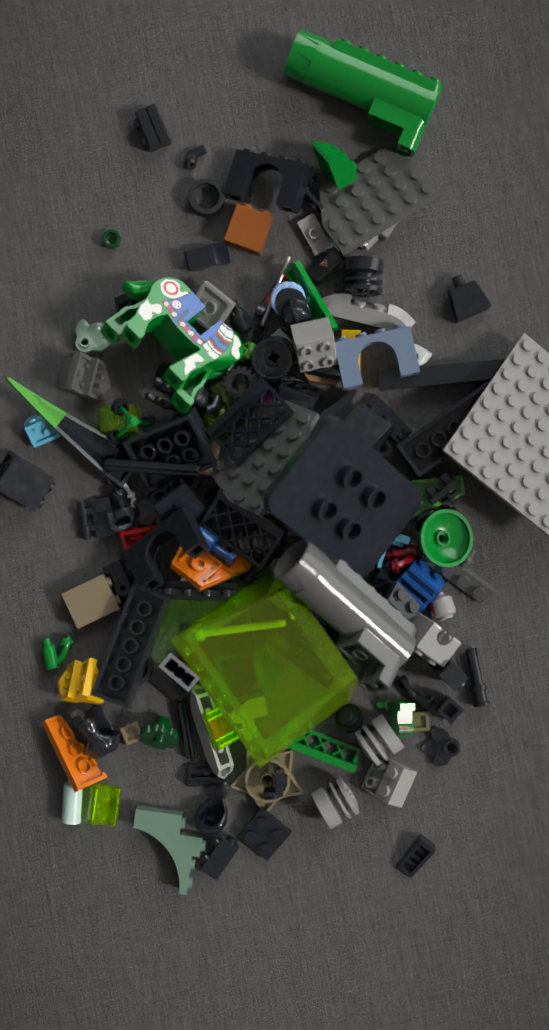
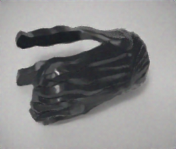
[145,362,210,415]

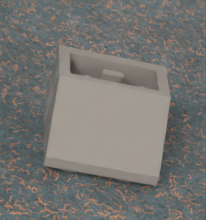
[361,754,417,808]

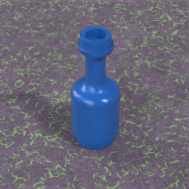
[200,527,237,565]

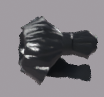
[72,704,120,760]

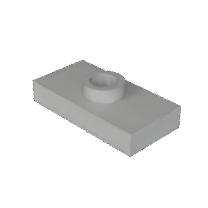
[297,213,332,257]

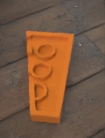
[42,714,108,792]

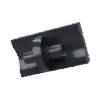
[424,472,460,506]

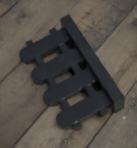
[158,580,238,602]

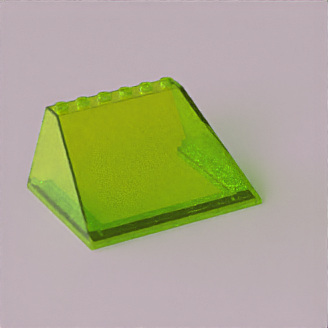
[170,574,359,768]

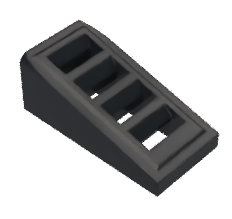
[396,834,436,878]

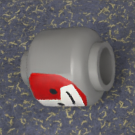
[428,592,456,622]

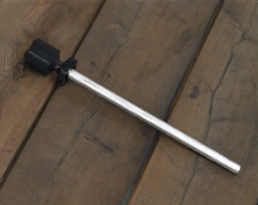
[251,256,291,344]

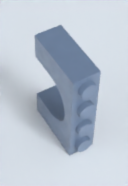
[335,324,420,390]

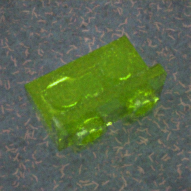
[86,784,122,826]

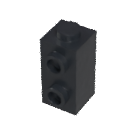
[200,833,239,881]

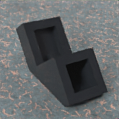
[184,244,231,271]

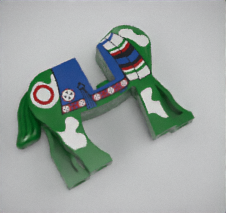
[100,277,243,415]

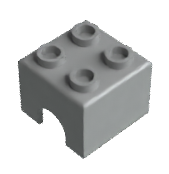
[290,317,338,373]
[412,612,461,667]

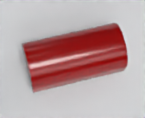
[120,524,158,551]

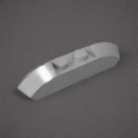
[322,294,415,330]
[190,685,234,779]

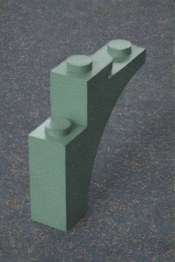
[133,805,206,895]

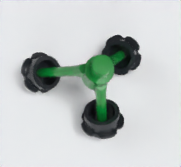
[106,398,157,448]

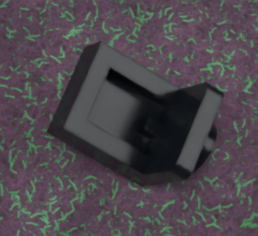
[264,768,287,799]

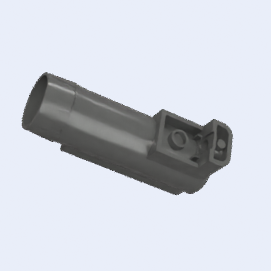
[273,539,417,693]

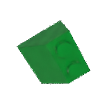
[311,141,358,190]

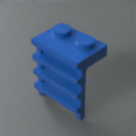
[397,557,445,612]

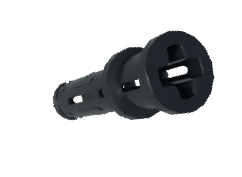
[465,647,490,707]

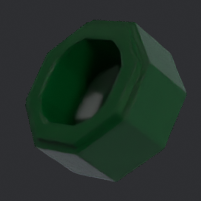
[102,229,122,250]

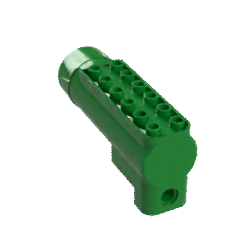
[283,29,443,157]

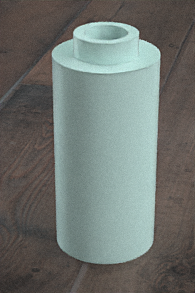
[61,779,83,825]

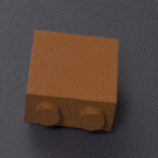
[224,203,273,256]

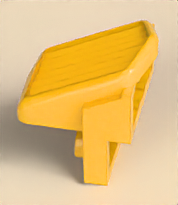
[57,658,104,704]

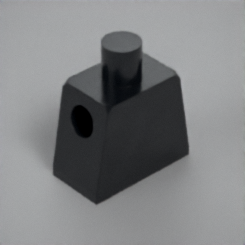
[448,274,492,324]

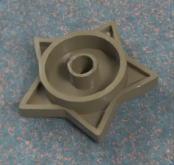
[231,744,303,812]

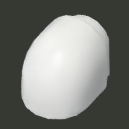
[414,344,432,367]

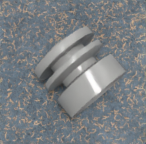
[354,714,404,766]
[311,777,360,829]

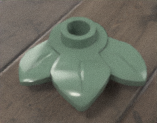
[75,319,109,353]

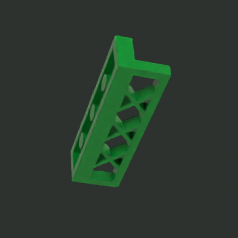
[283,260,339,332]
[282,721,361,773]

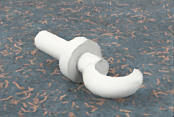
[123,483,136,509]

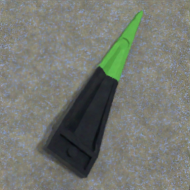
[6,377,133,489]

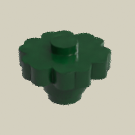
[140,716,179,750]

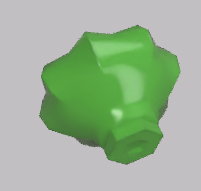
[240,341,256,362]

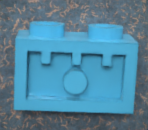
[24,407,61,448]

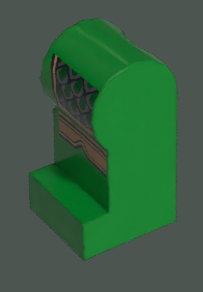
[390,700,415,738]

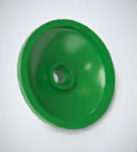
[419,509,473,567]

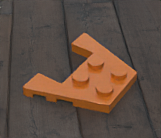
[170,524,252,591]

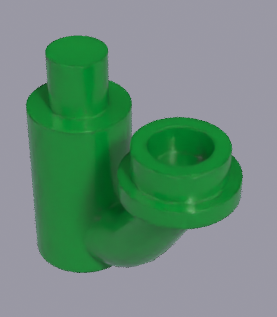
[41,637,74,670]

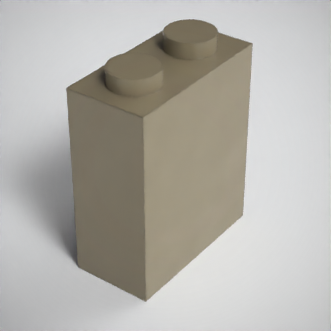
[61,574,123,629]

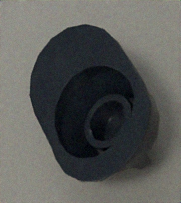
[275,288,312,330]

